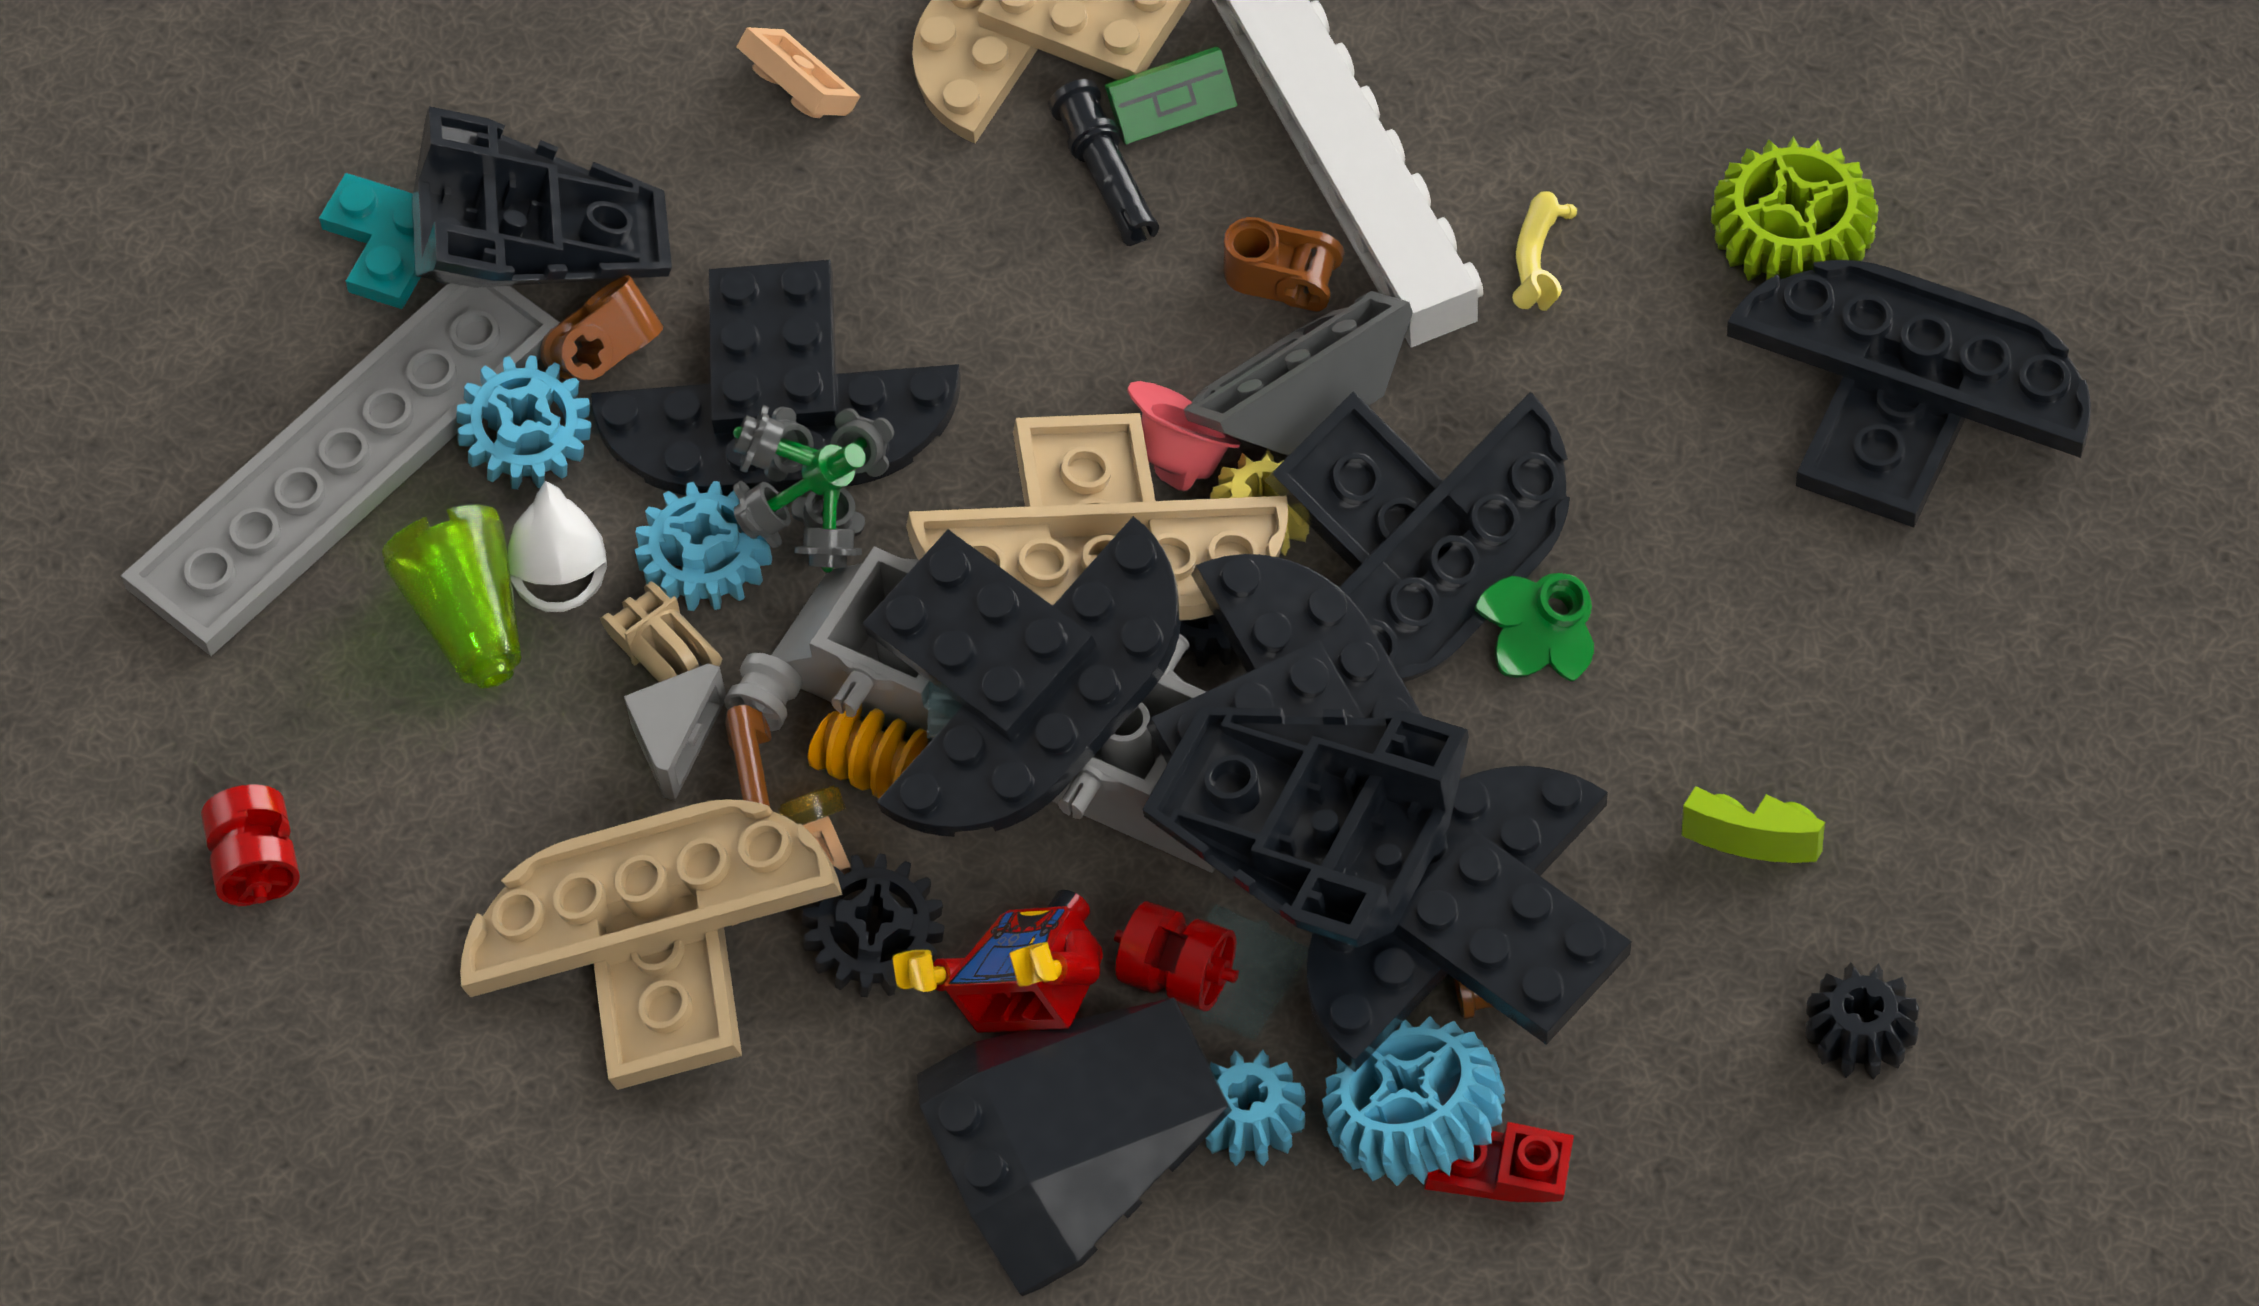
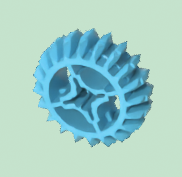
[1322,1016,1505,1186]

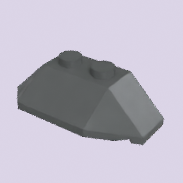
[1184,291,1413,456]

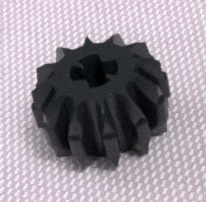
[1805,962,1919,1080]

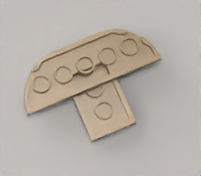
[912,0,1191,143]
[906,413,1288,621]
[460,799,842,1090]

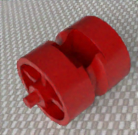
[201,785,300,906]
[1114,901,1239,1012]

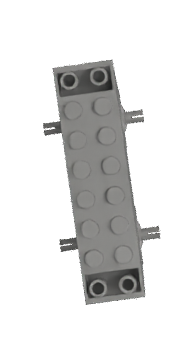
[771,546,1215,873]

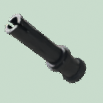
[1048,79,1159,246]

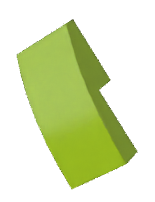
[1682,786,1825,863]

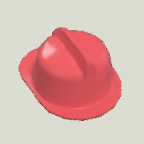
[1127,381,1241,491]

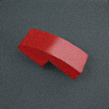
[1424,1122,1574,1202]

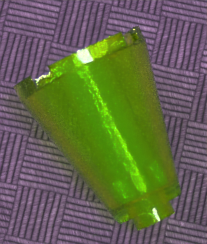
[382,504,522,688]

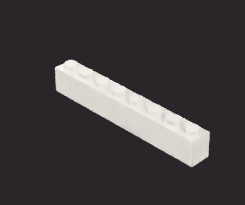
[1212,0,1483,347]

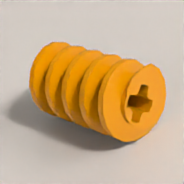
[808,704,929,798]

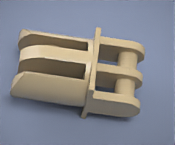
[600,581,722,682]

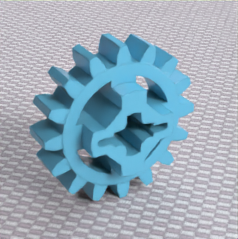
[457,355,591,489]
[635,481,772,611]

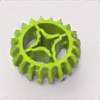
[1711,136,1878,281]

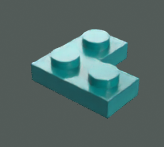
[319,173,421,309]

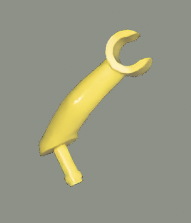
[1512,191,1577,311]

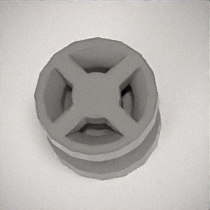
[724,653,803,731]

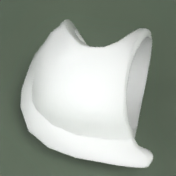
[508,481,607,612]

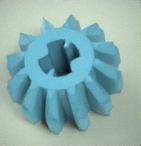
[1206,1050,1306,1166]

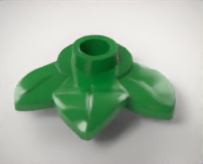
[1475,573,1594,682]

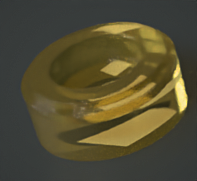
[778,785,846,825]

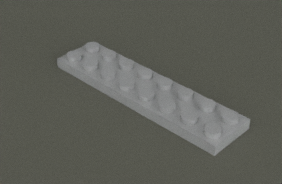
[121,283,563,656]

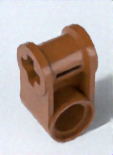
[1224,217,1345,312]
[540,275,664,380]

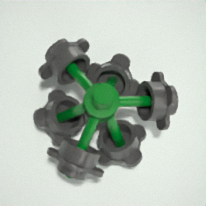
[733,405,894,573]

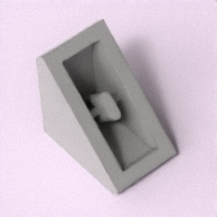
[624,663,726,801]

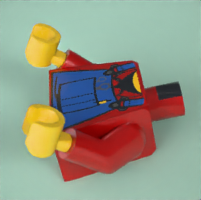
[892,890,1103,1033]

